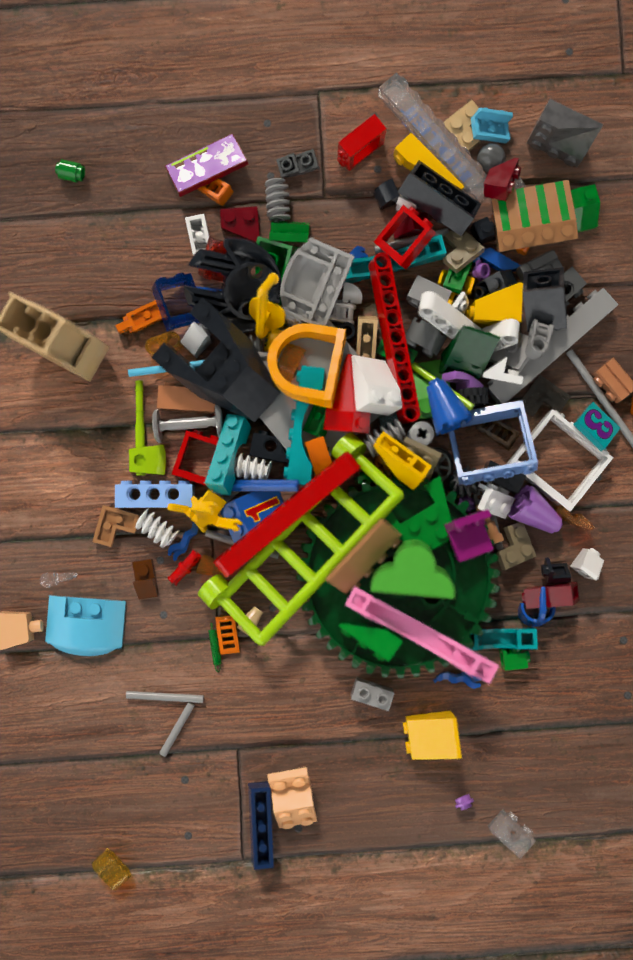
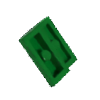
[269,221,310,242]

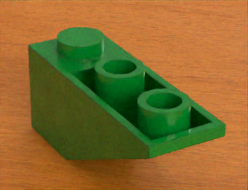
[339,622,403,662]

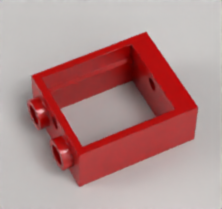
[337,114,387,171]
[374,205,436,270]
[172,429,219,486]

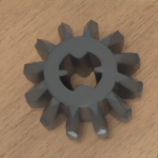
[449,465,481,499]

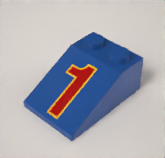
[220,491,284,543]

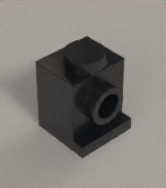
[470,217,495,244]

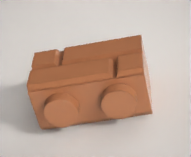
[592,357,633,403]

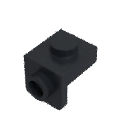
[541,557,572,584]

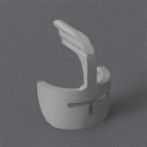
[336,282,362,304]

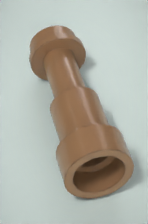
[475,504,504,544]

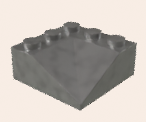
[527,99,603,167]

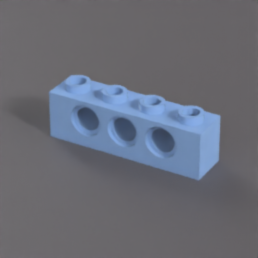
[115,481,195,508]

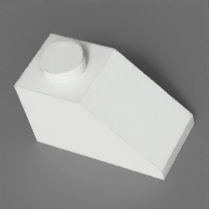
[570,548,604,580]

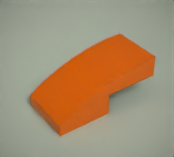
[305,436,332,476]

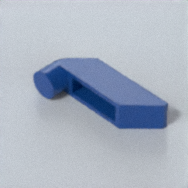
[472,247,521,272]

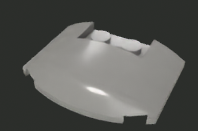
[280,238,355,326]

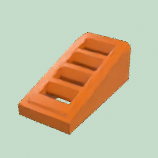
[198,179,233,206]
[215,615,240,655]

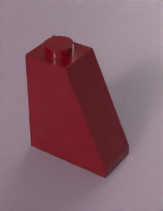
[522,581,580,609]

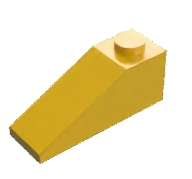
[373,431,431,490]

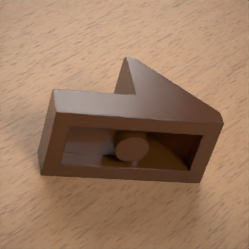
[132,559,158,600]

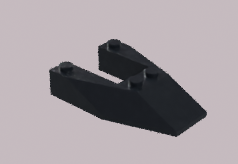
[151,297,281,422]

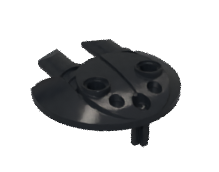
[184,237,281,333]

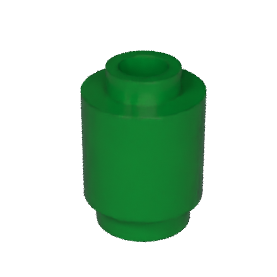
[55,159,85,182]

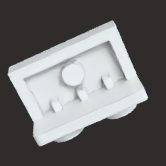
[477,482,515,519]

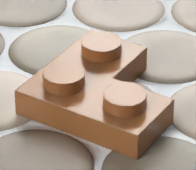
[92,505,141,547]

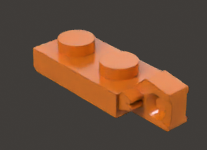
[115,298,169,334]

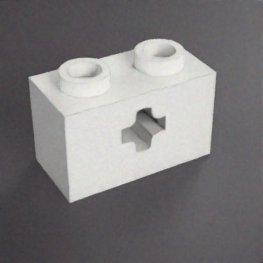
[185,214,213,256]

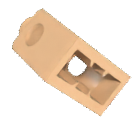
[0,611,44,650]

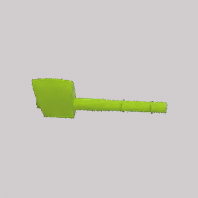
[129,380,166,476]

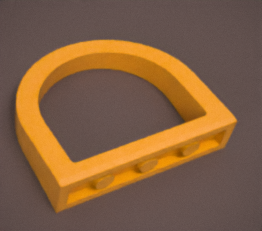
[267,324,346,408]

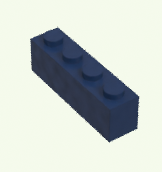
[248,781,274,870]

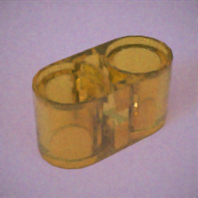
[145,331,183,356]
[92,848,131,891]

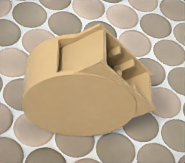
[0,292,109,382]

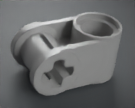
[525,319,554,360]

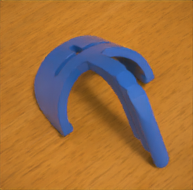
[518,586,556,627]

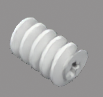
[234,453,272,480]
[135,508,180,548]

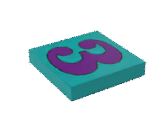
[573,402,620,451]

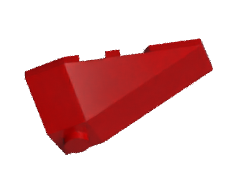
[324,354,371,434]

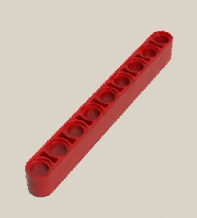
[369,252,420,425]
[213,451,361,578]

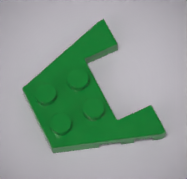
[385,476,452,550]

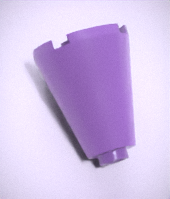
[508,485,563,534]

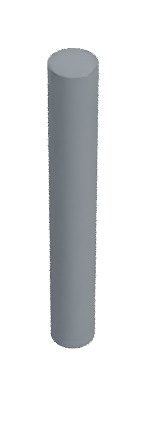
[159,702,195,757]

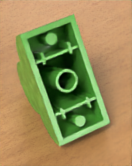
[371,539,454,598]

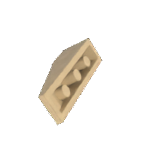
[356,315,378,359]

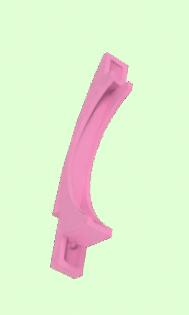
[345,587,499,684]

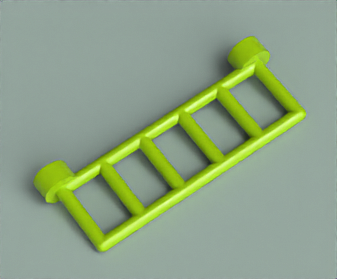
[198,432,404,646]

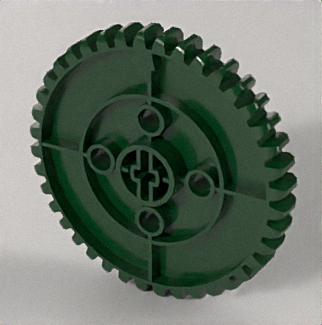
[296,474,501,679]

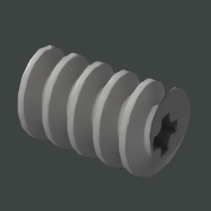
[265,178,291,222]
[363,419,407,457]
[407,421,434,446]

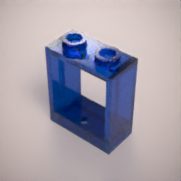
[152,273,200,331]

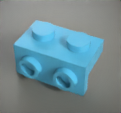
[471,108,513,144]

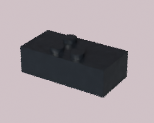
[398,160,481,236]

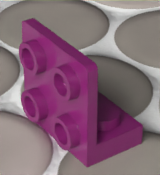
[444,509,493,562]

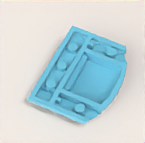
[45,595,126,656]

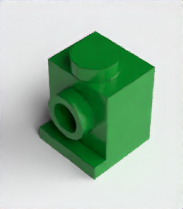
[499,648,530,671]

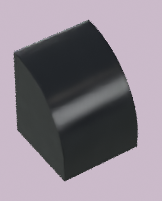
[373,179,400,210]

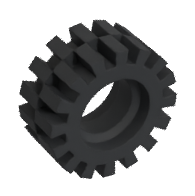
[455,387,489,406]

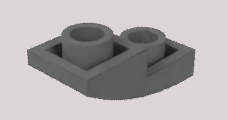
[276,149,320,178]

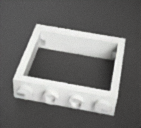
[506,409,613,512]

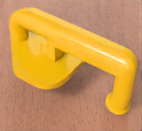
[249,273,286,339]

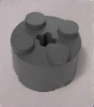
[405,317,447,358]

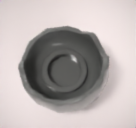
[477,143,506,173]

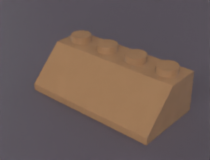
[326,518,402,594]

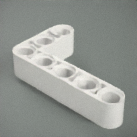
[419,292,520,352]

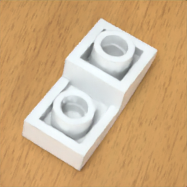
[452,291,469,315]

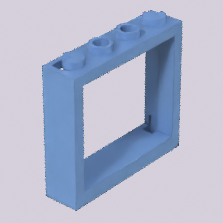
[448,400,538,485]

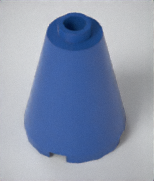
[426,378,473,435]

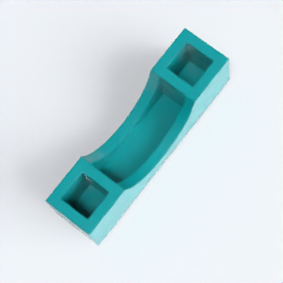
[205,414,251,495]
[461,628,538,650]

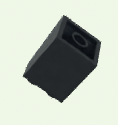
[522,267,567,332]

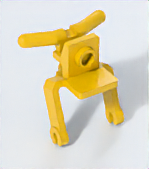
[167,490,242,533]

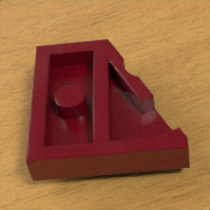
[220,206,260,243]

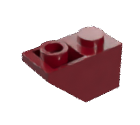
[484,158,521,201]

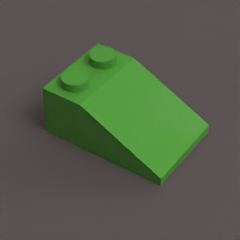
[412,359,451,422]

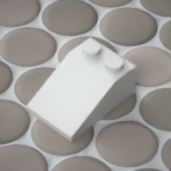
[351,355,402,416]

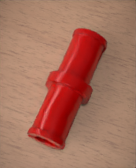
[167,550,203,586]

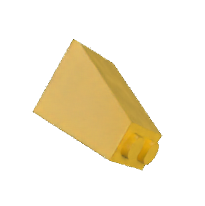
[466,283,523,328]
[403,710,462,759]

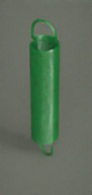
[209,623,222,672]

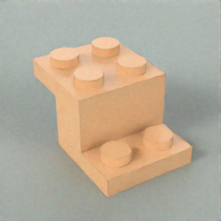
[268,767,317,829]

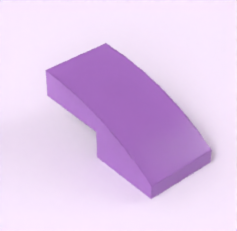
[442,371,483,390]

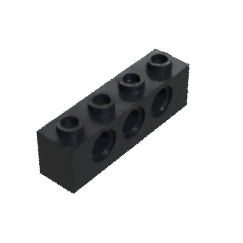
[249,430,329,465]

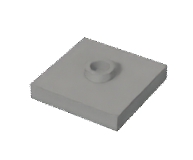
[489,333,538,373]

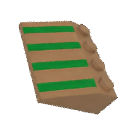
[491,180,578,252]

